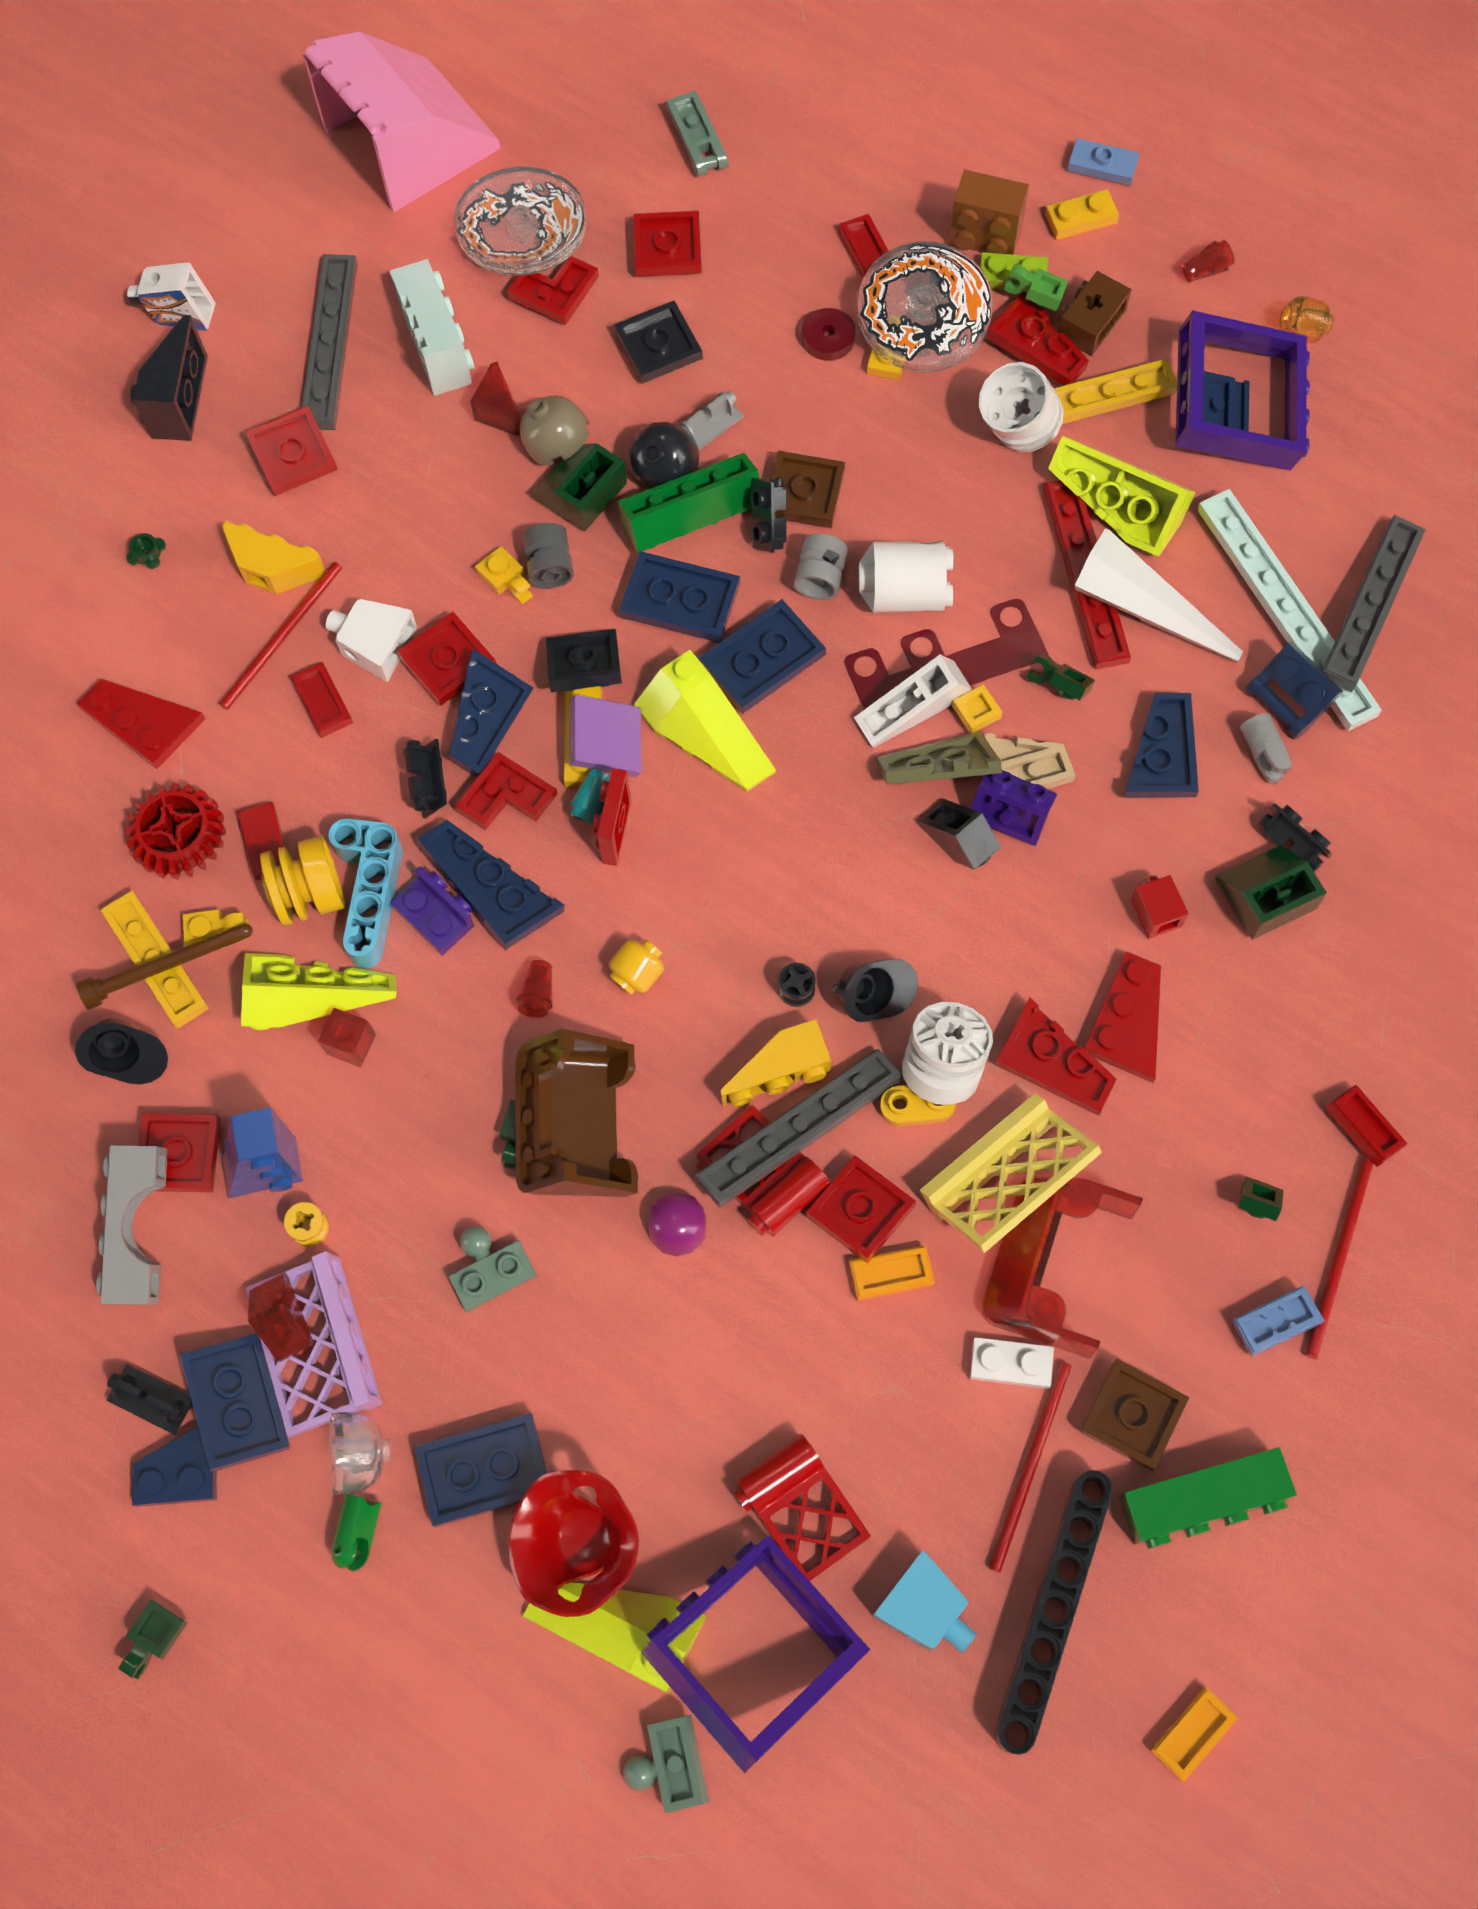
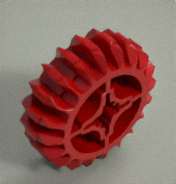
[125,782,226,880]

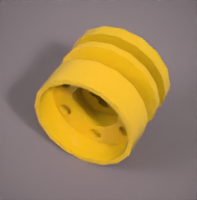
[260,835,346,927]

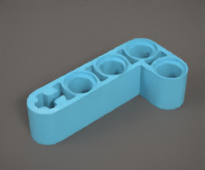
[329,819,403,969]

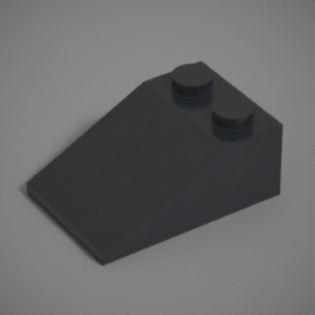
[130,315,208,441]

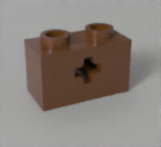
[1057,271,1132,356]

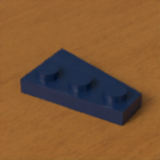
[447,649,533,778]

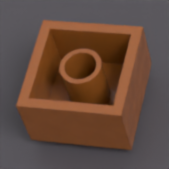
[949,169,1029,255]

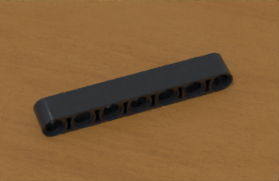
[994,1470,1113,1755]

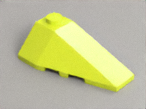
[1048,436,1196,557]
[634,650,776,792]
[241,953,397,1030]
[523,1582,706,1693]

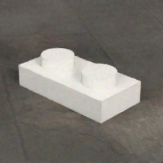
[970,1337,1054,1389]

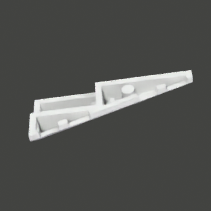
[1075,528,1243,663]

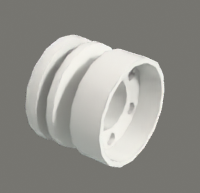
[979,362,1064,452]
[902,1002,993,1105]

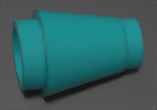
[569,768,610,825]

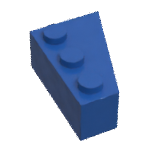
[221,1107,303,1198]

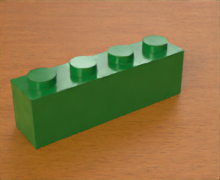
[618,452,760,553]
[1119,1447,1297,1549]

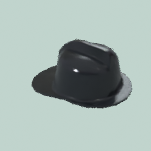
[833,959,918,1022]
[75,1018,168,1085]

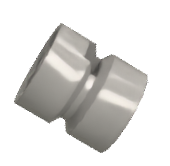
[794,534,848,600]

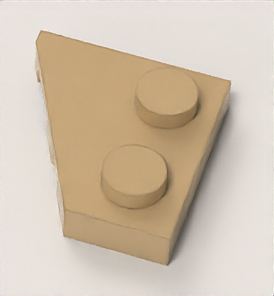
[984,733,1076,789]

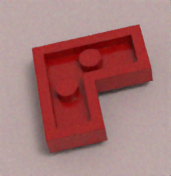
[507,255,599,325]
[455,752,558,831]

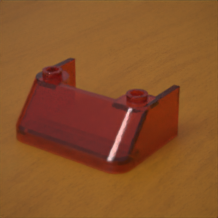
[981,1177,1143,1359]

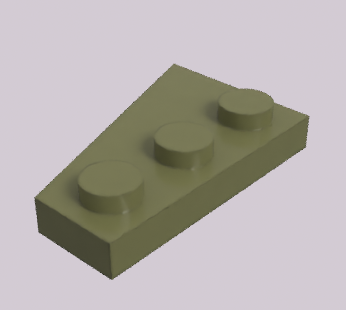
[877,731,1002,785]

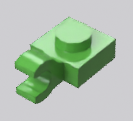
[1004,264,1068,311]

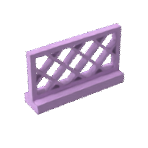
[245,1251,383,1438]

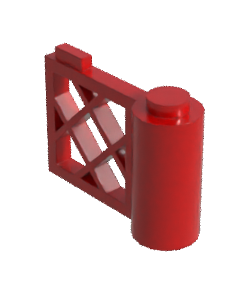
[695,1104,830,1237]
[733,1433,872,1581]

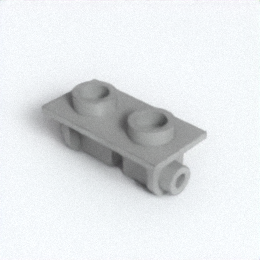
[679,390,744,450]

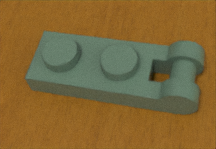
[666,91,728,177]

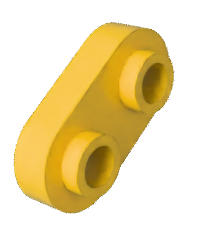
[880,1085,957,1127]

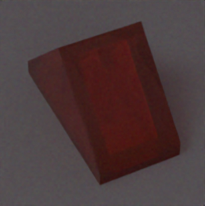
[470,362,521,436]
[247,1273,315,1362]

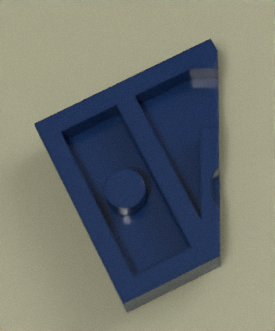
[132,1427,217,1507]

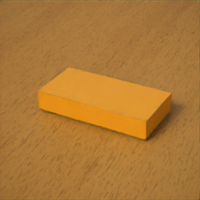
[849,1245,935,1301]
[1149,1687,1238,1782]

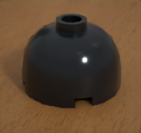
[629,421,699,488]

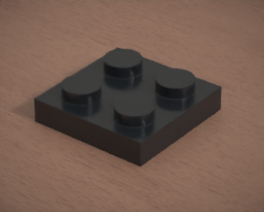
[614,300,703,384]
[546,629,622,693]

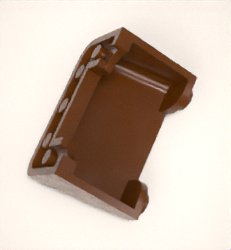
[515,1028,638,1197]

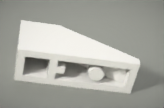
[854,655,972,747]

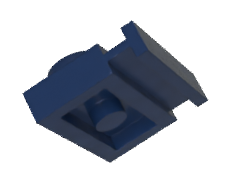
[1203,371,1250,431]

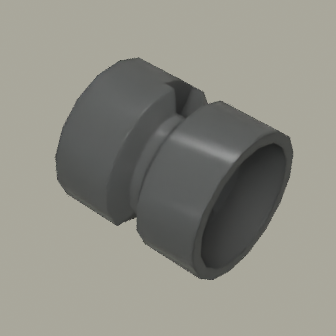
[522,523,574,589]

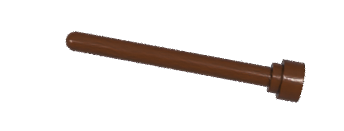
[76,923,253,1010]

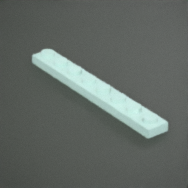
[1197,489,1382,731]

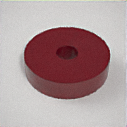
[802,308,856,361]

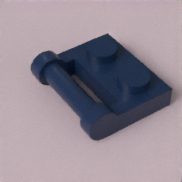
[1245,642,1344,739]

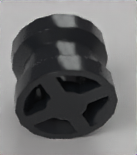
[778,962,816,1007]

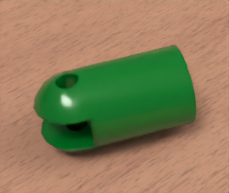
[331,1494,382,1571]

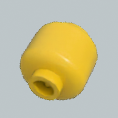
[609,939,664,995]

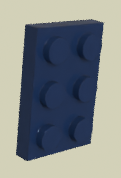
[619,551,740,643]
[699,599,826,714]
[179,1333,290,1473]
[414,1413,547,1528]

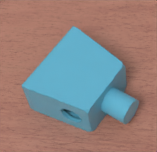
[873,1550,977,1653]

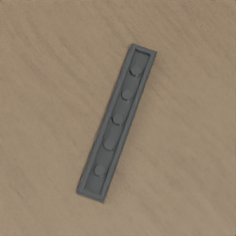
[302,254,357,430]
[1322,515,1426,693]
[696,1049,902,1208]

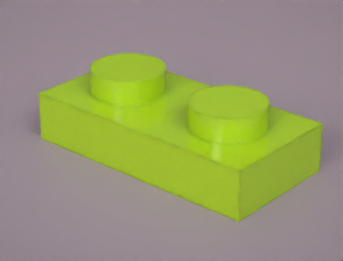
[980,252,1048,290]

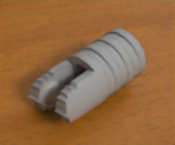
[1240,713,1292,785]

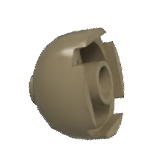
[519,395,589,465]

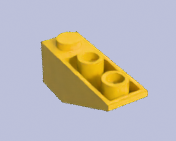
[720,1019,831,1107]

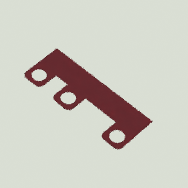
[845,599,1050,710]

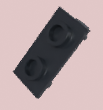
[750,477,787,553]
[403,739,447,819]
[1258,803,1332,872]
[106,1364,192,1435]

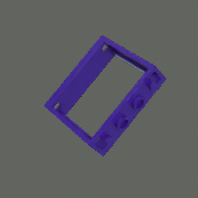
[1175,310,1310,471]
[641,1535,871,1773]

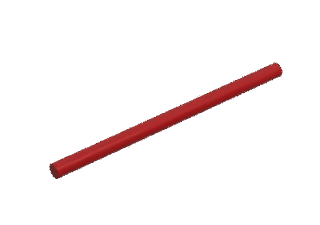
[219,562,342,710]
[1305,1159,1373,1359]
[989,1362,1071,1573]

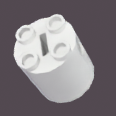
[858,540,953,613]

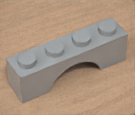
[96,1145,168,1305]

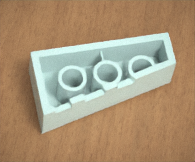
[390,259,475,396]

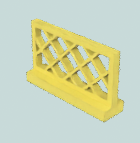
[920,1093,1102,1253]

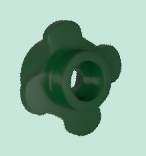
[126,533,166,569]

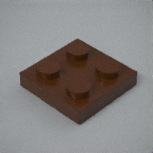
[772,450,845,528]
[1080,1359,1190,1471]

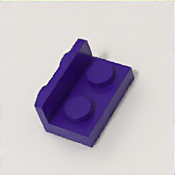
[971,770,1057,846]
[391,866,474,956]

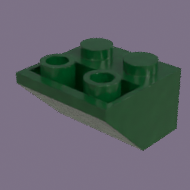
[531,443,627,531]
[1215,845,1327,940]

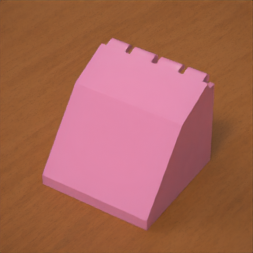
[303,31,500,212]

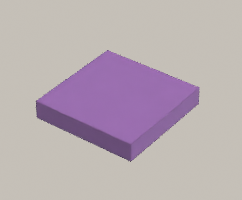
[570,694,641,777]

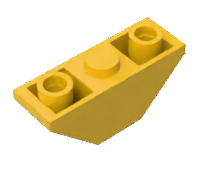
[222,521,326,594]

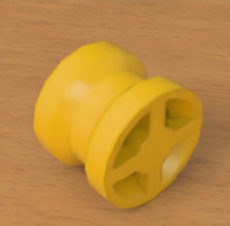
[284,1202,329,1246]

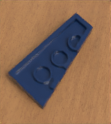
[417,820,565,950]

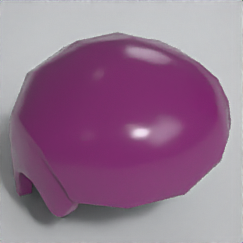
[648,1192,706,1256]

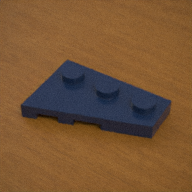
[1123,693,1199,798]

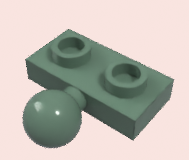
[448,1226,537,1312]
[623,1715,709,1813]

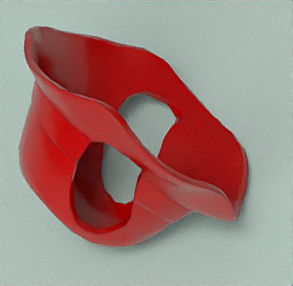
[508,1470,639,1617]

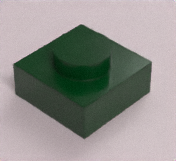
[1238,1177,1284,1221]

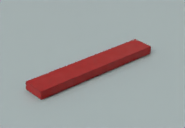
[1043,480,1131,670]

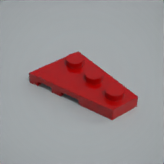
[985,292,1089,386]
[77,679,206,769]
[1085,951,1161,1083]
[995,997,1117,1116]

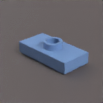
[1068,138,1140,186]
[1232,1285,1324,1357]

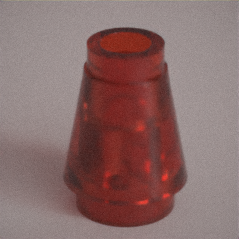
[1182,239,1235,283]
[516,960,553,1018]

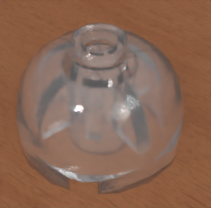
[328,1412,391,1495]

